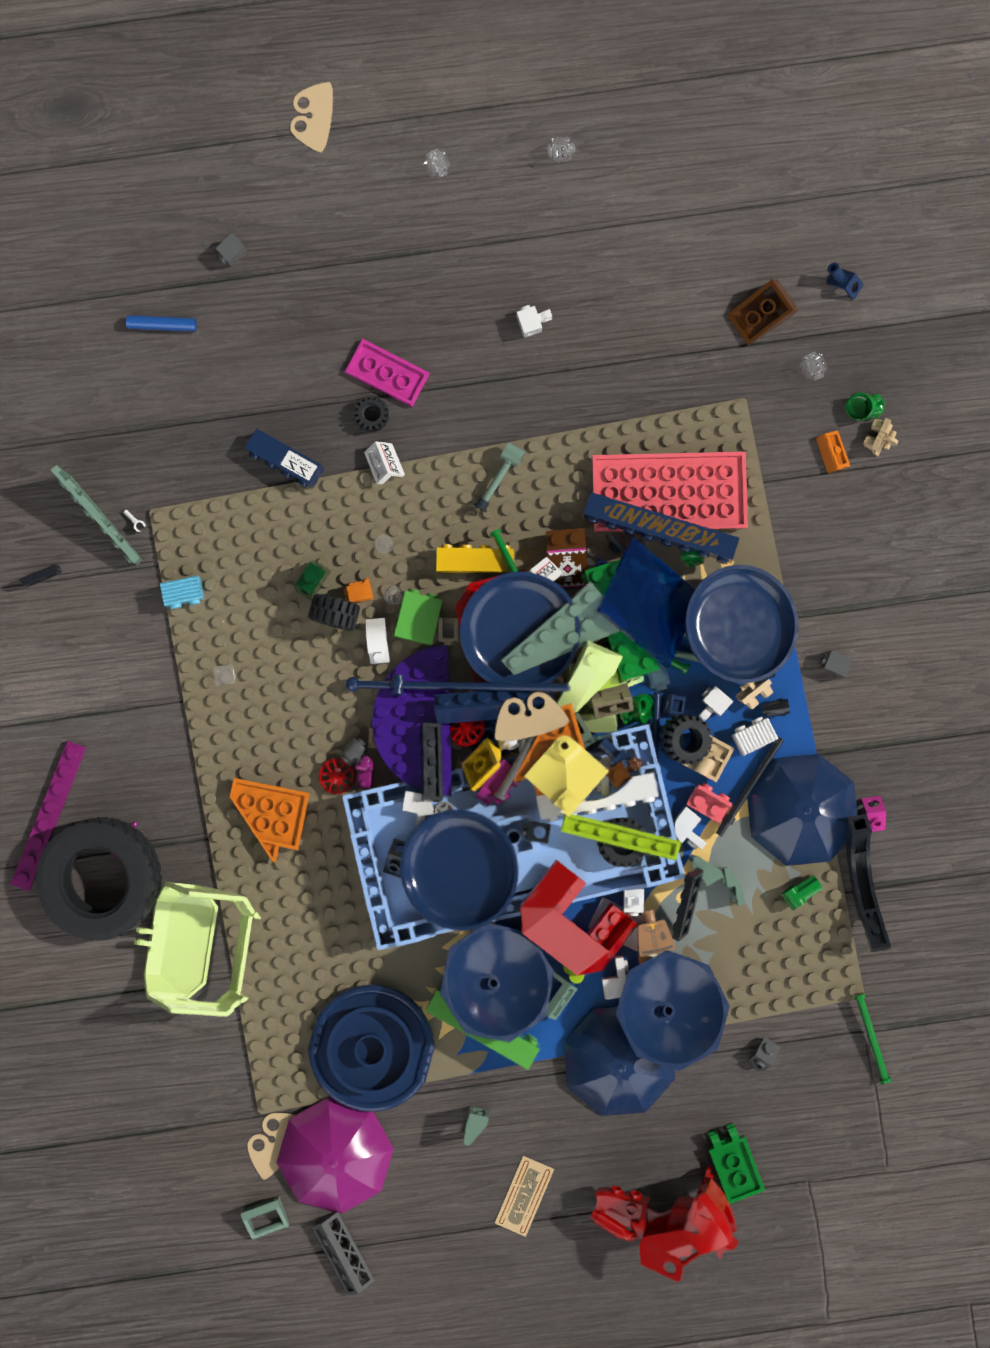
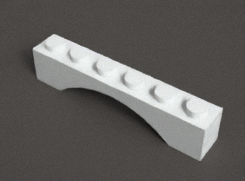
[536,772,659,822]

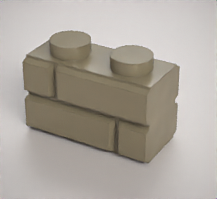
[590,683,633,719]

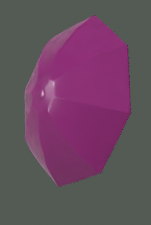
[277,1097,394,1214]

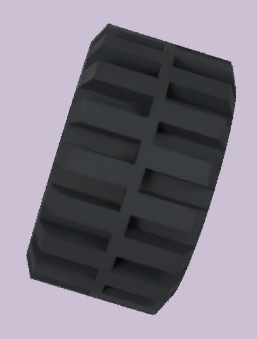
[308,594,360,631]
[658,714,713,765]
[597,817,646,868]

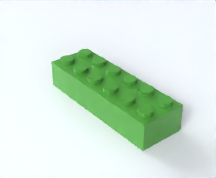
[425,986,540,1070]

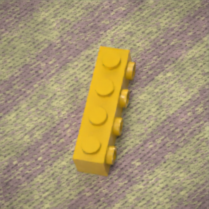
[436,544,514,574]

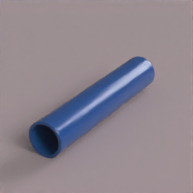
[126,315,197,332]

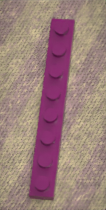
[10,741,87,892]

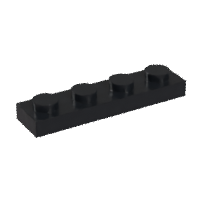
[420,723,443,802]
[672,867,704,942]

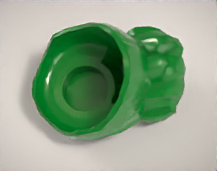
[845,392,885,421]
[620,693,653,725]

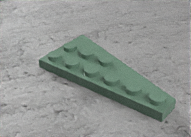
[51,465,143,565]
[501,582,629,675]

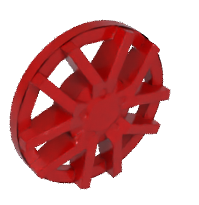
[450,721,485,747]
[319,758,355,794]

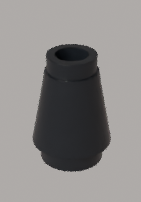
[761,697,791,716]

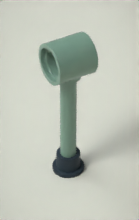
[473,442,526,513]

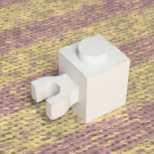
[516,305,552,338]
[698,686,733,721]
[622,888,644,916]

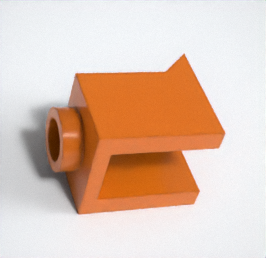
[343,577,374,603]

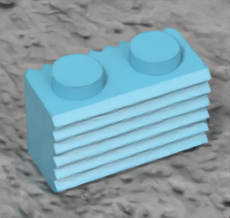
[160,575,205,610]

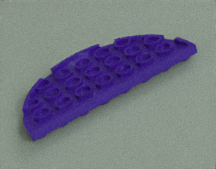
[372,645,452,797]

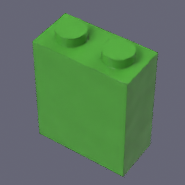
[392,588,442,646]

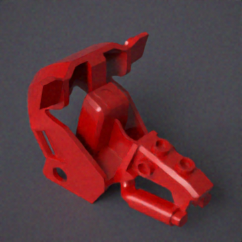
[590,1166,739,1282]

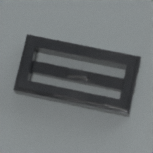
[20,564,62,587]

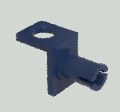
[826,262,863,300]
[598,738,632,774]

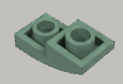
[721,867,746,906]

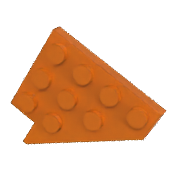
[514,703,585,796]
[230,778,310,863]

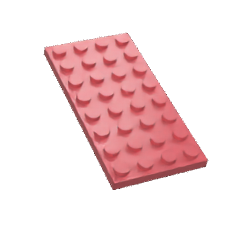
[592,452,748,532]

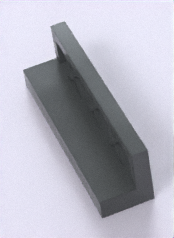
[311,1212,375,1296]

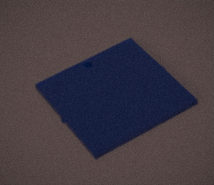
[596,538,695,668]

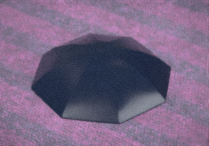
[747,754,858,866]
[440,923,554,1043]
[616,950,730,1071]
[564,1007,675,1116]

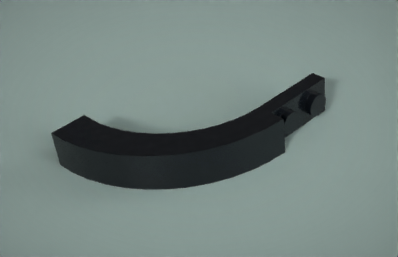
[846,814,891,952]

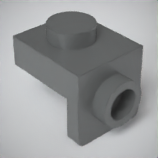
[748,1036,780,1071]

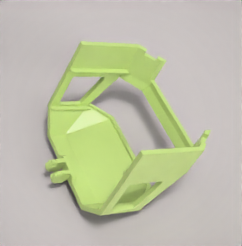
[134,882,261,1016]

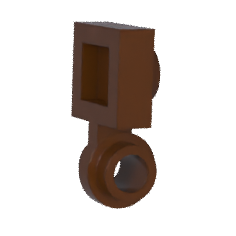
[606,756,643,789]

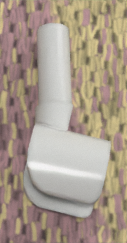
[123,510,146,532]

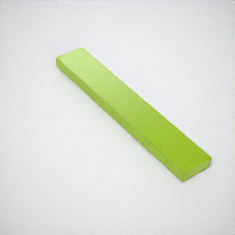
[560,813,681,861]

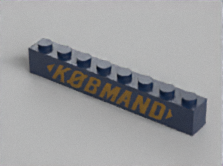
[584,492,740,564]

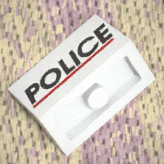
[364,441,405,484]
[529,557,563,581]

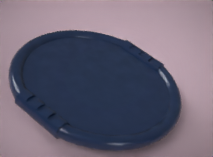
[307,985,435,1112]

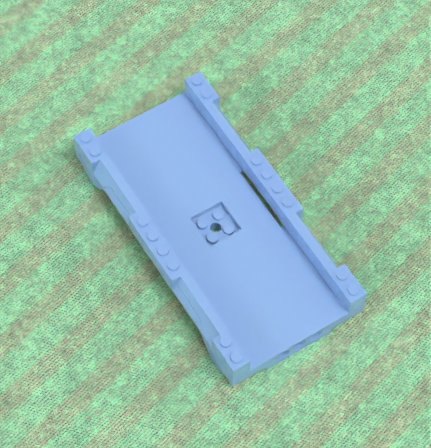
[342,724,685,950]

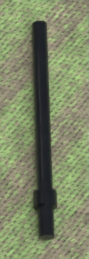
[715,737,784,837]

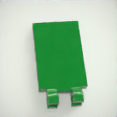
[708,1123,765,1204]

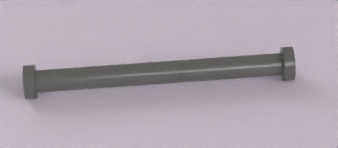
[493,735,538,801]

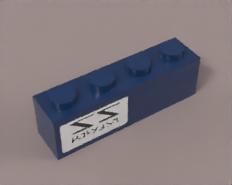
[245,428,324,488]

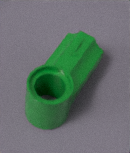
[781,875,823,910]

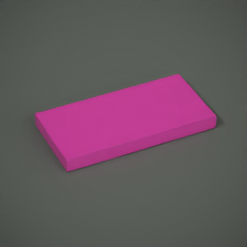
[345,338,430,407]

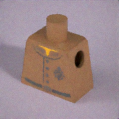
[637,909,676,957]

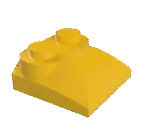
[461,738,501,791]

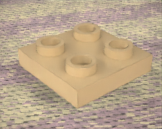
[682,735,735,783]

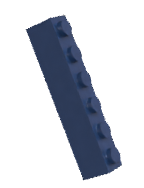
[435,690,554,724]

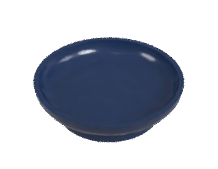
[685,565,799,683]
[460,572,581,684]
[400,809,519,931]

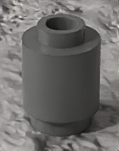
[340,737,368,766]

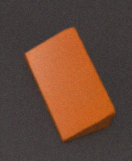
[816,430,850,473]

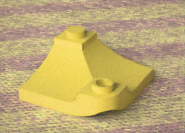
[525,736,609,817]

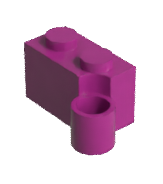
[475,759,522,806]

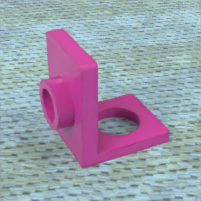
[861,796,886,832]

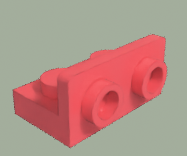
[686,783,732,823]

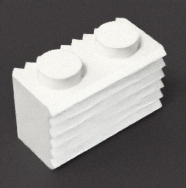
[731,716,778,756]

